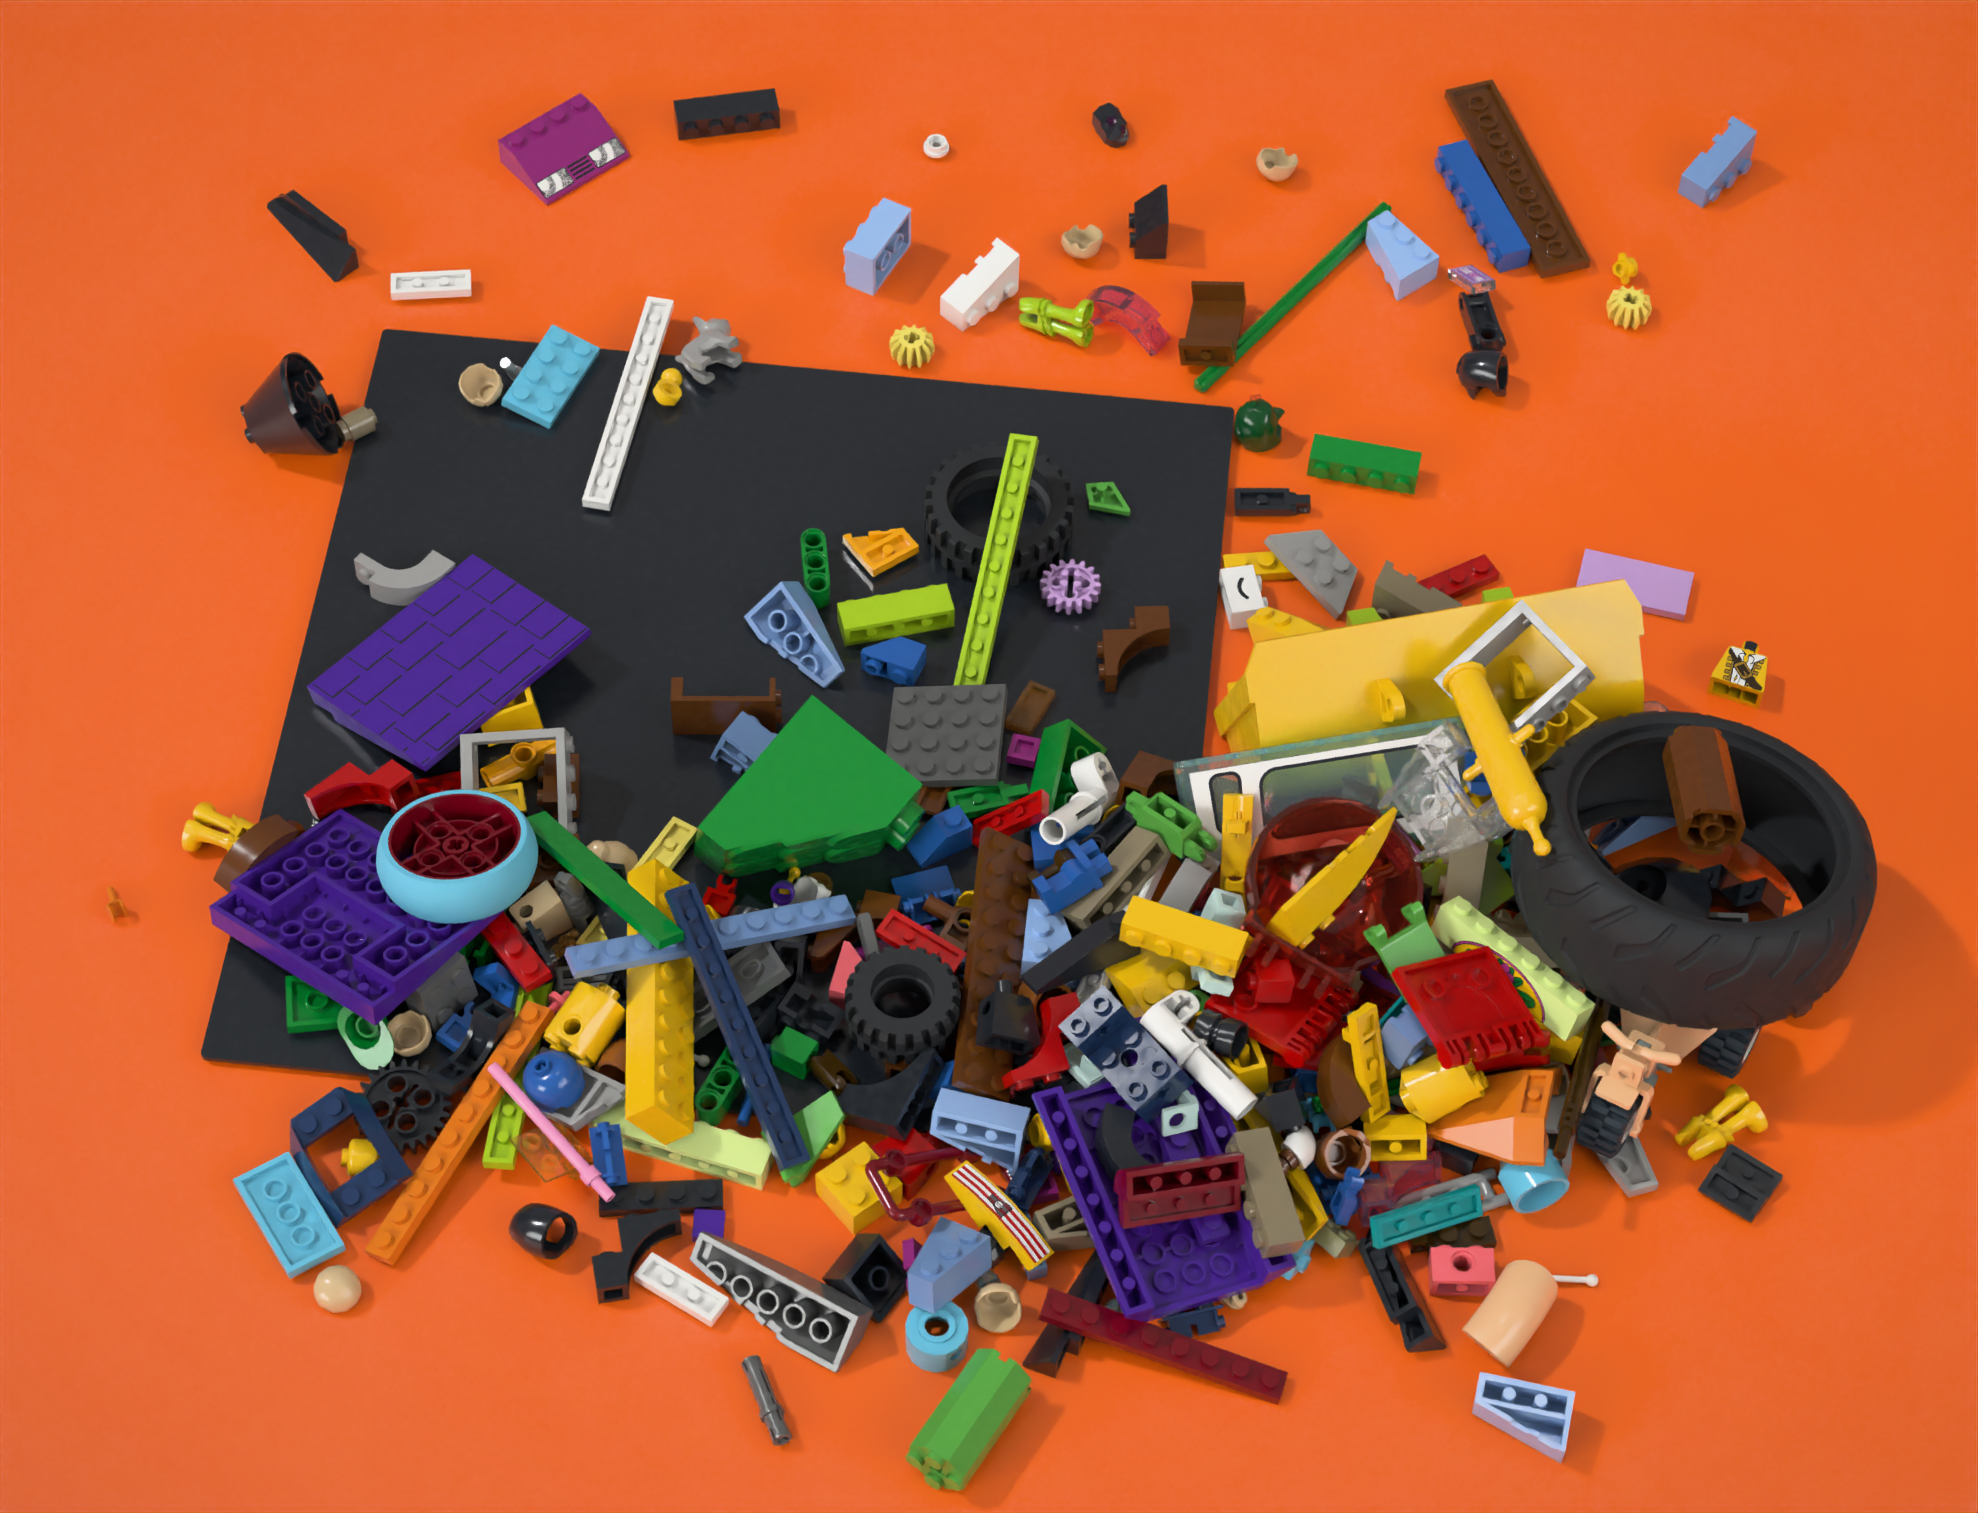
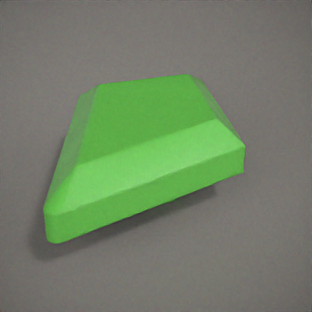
[1086,482,1130,516]

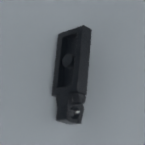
[1234,488,1311,516]

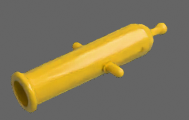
[1442,661,1551,856]

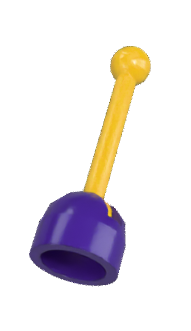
[770,867,801,906]

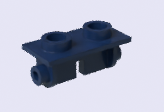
[1004,1147,1054,1211]
[1158,1302,1226,1338]

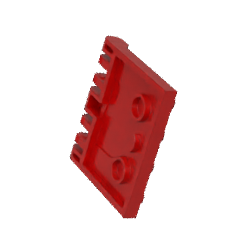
[1203,940,1360,1068]
[1391,946,1545,1070]

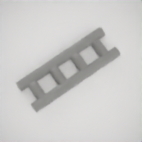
[1379,1167,1509,1213]

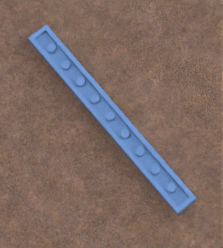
[564,894,856,979]

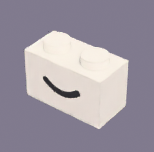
[1218,565,1268,630]

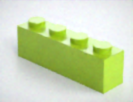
[837,583,955,646]

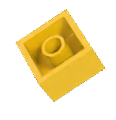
[815,1141,902,1235]

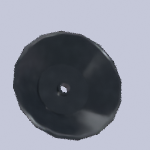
[1614,857,1713,919]

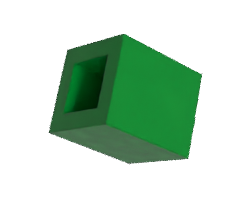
[769,1027,819,1080]

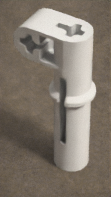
[1039,752,1119,845]
[1140,990,1258,1120]

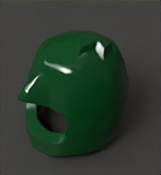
[1234,399,1285,452]

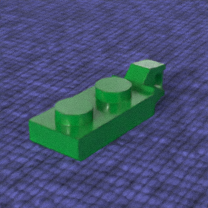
[947,781,1029,819]

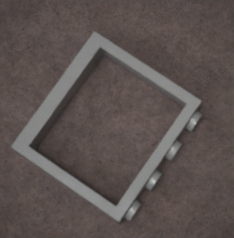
[1434,599,1596,748]
[460,728,577,834]

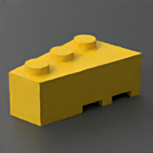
[1188,1011,1268,1094]

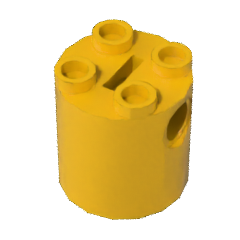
[543,982,626,1069]
[1399,1053,1489,1124]

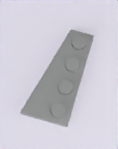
[1560,1087,1659,1197]

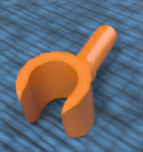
[106,886,129,922]

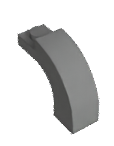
[354,550,456,606]
[1159,854,1221,913]

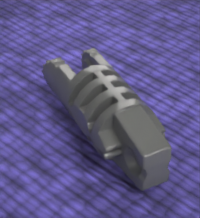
[553,871,597,935]

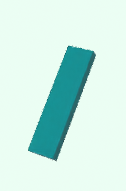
[1369,1184,1483,1249]

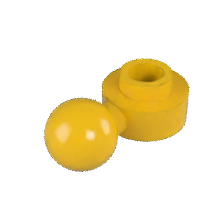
[653,368,682,406]

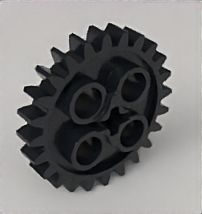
[354,1059,454,1156]

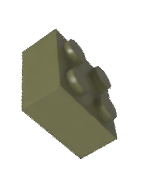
[1312,1217,1360,1258]

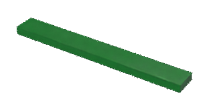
[526,811,684,950]

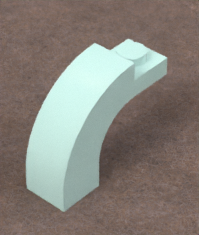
[1191,888,1246,997]

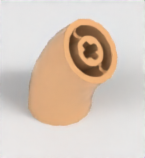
[1462,1260,1558,1368]

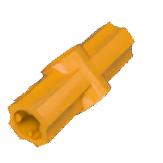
[480,740,556,787]

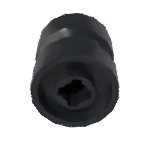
[1193,1008,1249,1060]

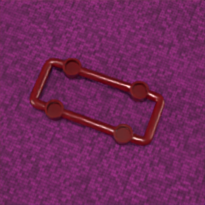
[865,1147,1013,1227]

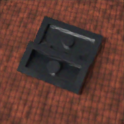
[1698,1143,1783,1223]

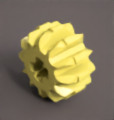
[1606,285,1652,330]
[889,323,935,369]

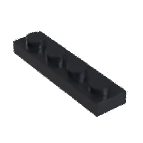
[599,1179,723,1217]

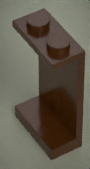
[1178,281,1246,366]
[671,677,782,735]

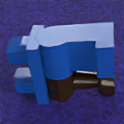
[1026,839,1113,915]

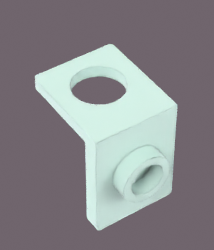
[1162,1090,1199,1137]

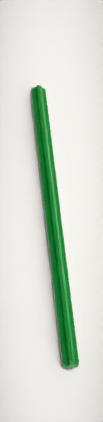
[1194,202,1392,393]

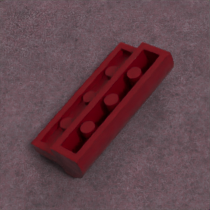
[1114,1151,1245,1229]

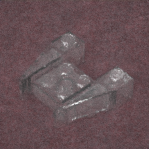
[1377,722,1513,862]

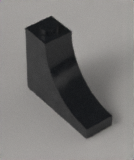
[837,1046,946,1141]

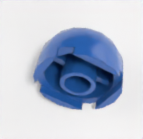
[522,1050,585,1113]

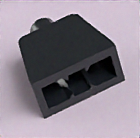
[976,980,1041,1055]

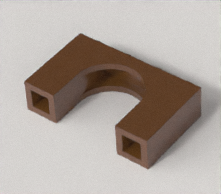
[1115,750,1239,829]

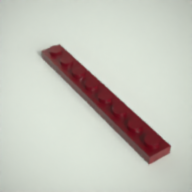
[1038,1287,1288,1405]

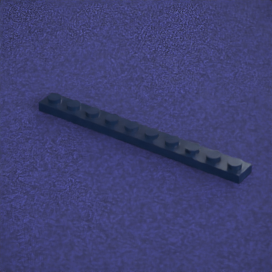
[664,882,811,1172]

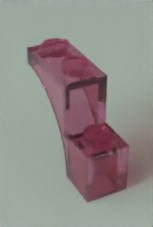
[1356,1151,1442,1228]

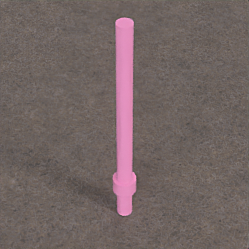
[487,1062,616,1203]

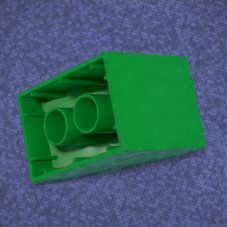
[694,695,926,877]

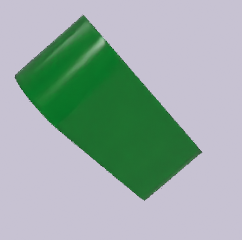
[801,528,831,609]
[695,1046,744,1127]

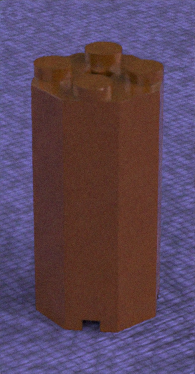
[1662,725,1746,855]

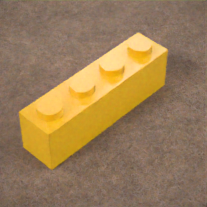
[1119,895,1249,978]

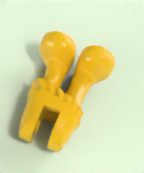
[181,802,255,852]
[1674,1084,1768,1160]

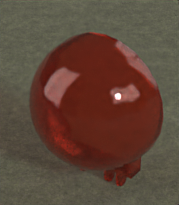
[1238,796,1424,999]

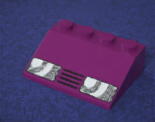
[498,93,629,206]

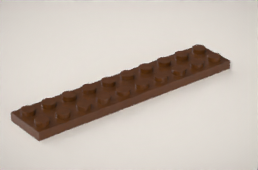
[1444,79,1591,278]
[952,826,1034,1103]

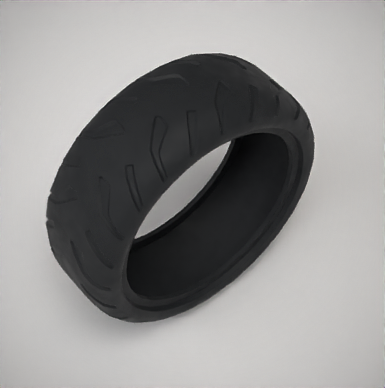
[1511,710,1877,1030]

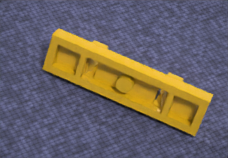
[1220,793,1254,913]
[1342,1002,1391,1124]

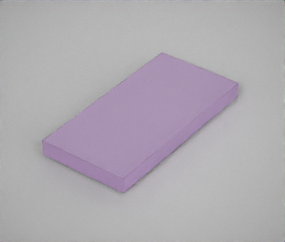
[1576,548,1694,621]

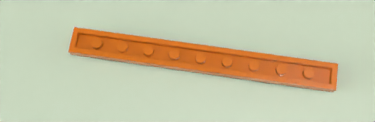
[365,1000,555,1266]

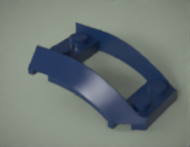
[290,1087,414,1229]

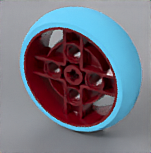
[376,790,538,924]

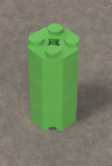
[905,1348,1032,1491]

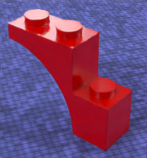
[304,759,420,820]
[1001,992,1080,1091]

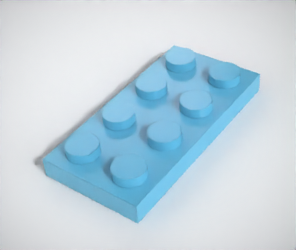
[501,324,600,429]
[233,1151,346,1279]

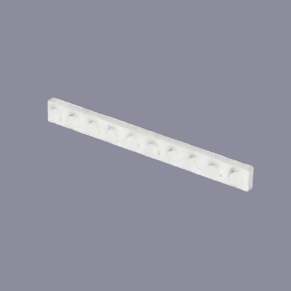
[582,296,674,511]

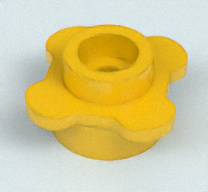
[1612,253,1638,284]

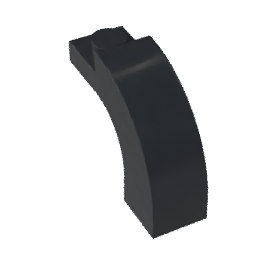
[426,998,516,1096]
[1095,1102,1153,1182]

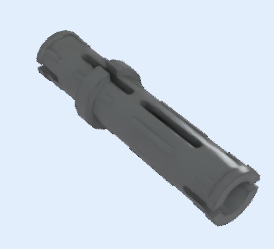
[741,1355,792,1446]

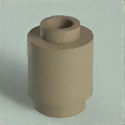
[335,406,378,442]

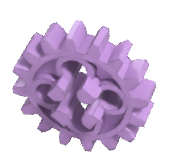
[1040,559,1101,615]

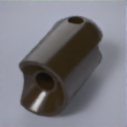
[807,1049,858,1097]

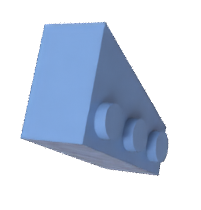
[710,711,778,774]
[1381,1004,1434,1070]

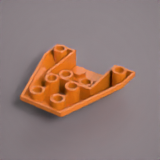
[1427,1067,1563,1166]

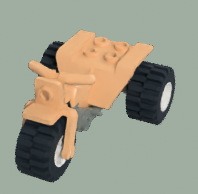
[1577,990,1762,1159]

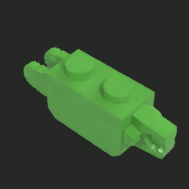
[1126,791,1218,863]

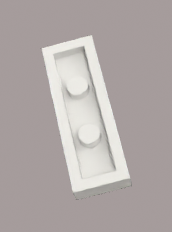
[391,269,472,300]
[634,1252,729,1327]

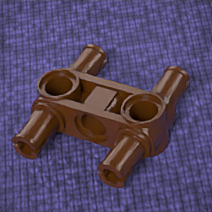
[922,894,972,991]

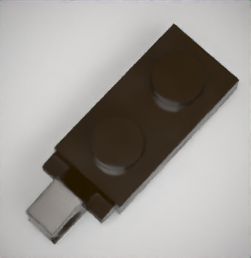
[1408,1215,1497,1255]

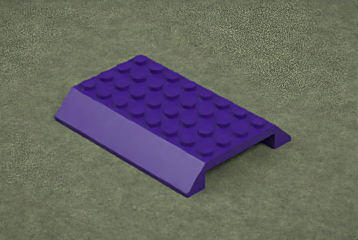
[1032,1056,1296,1322]

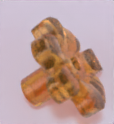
[550,928,579,960]

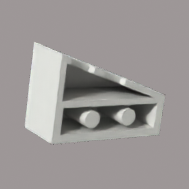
[940,238,1020,332]

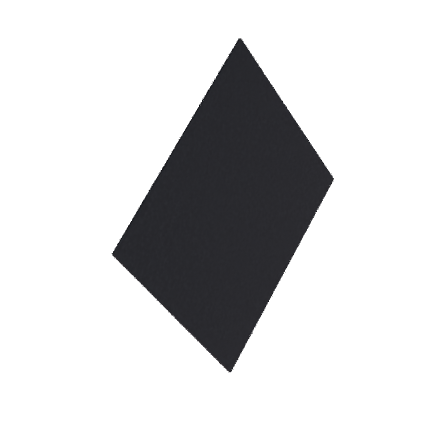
[201,329,1234,1144]

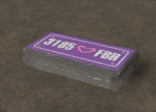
[1448,265,1496,294]

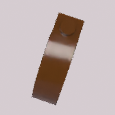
[213,814,306,893]
[1317,1027,1382,1130]

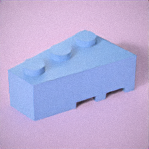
[1365,210,1440,301]

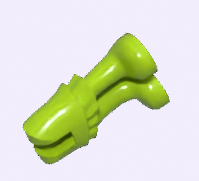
[1019,297,1094,348]

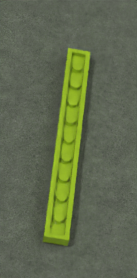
[954,433,1039,685]

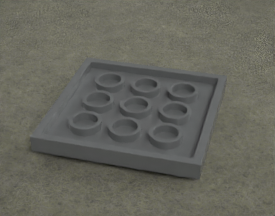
[886,684,1008,787]

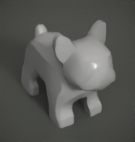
[675,316,742,385]

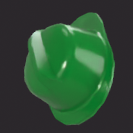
[337,1007,394,1070]

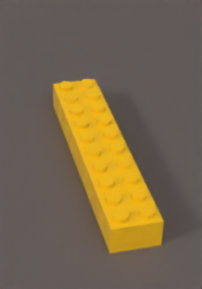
[625,858,695,1145]

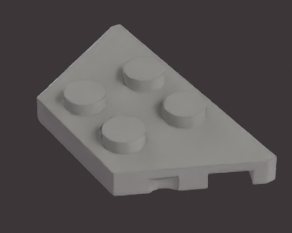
[1263,529,1358,620]
[539,1046,626,1132]

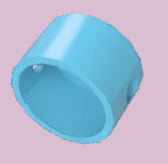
[1498,1148,1570,1214]
[905,1301,968,1372]

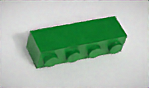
[1307,434,1422,494]

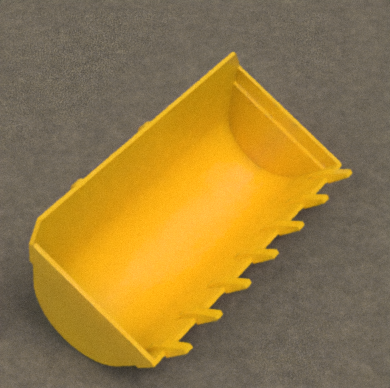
[1213,579,1644,808]

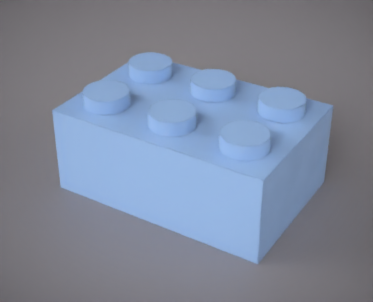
[843,197,911,296]

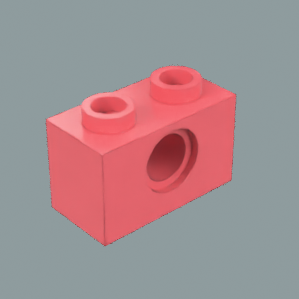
[1428,1245,1495,1296]

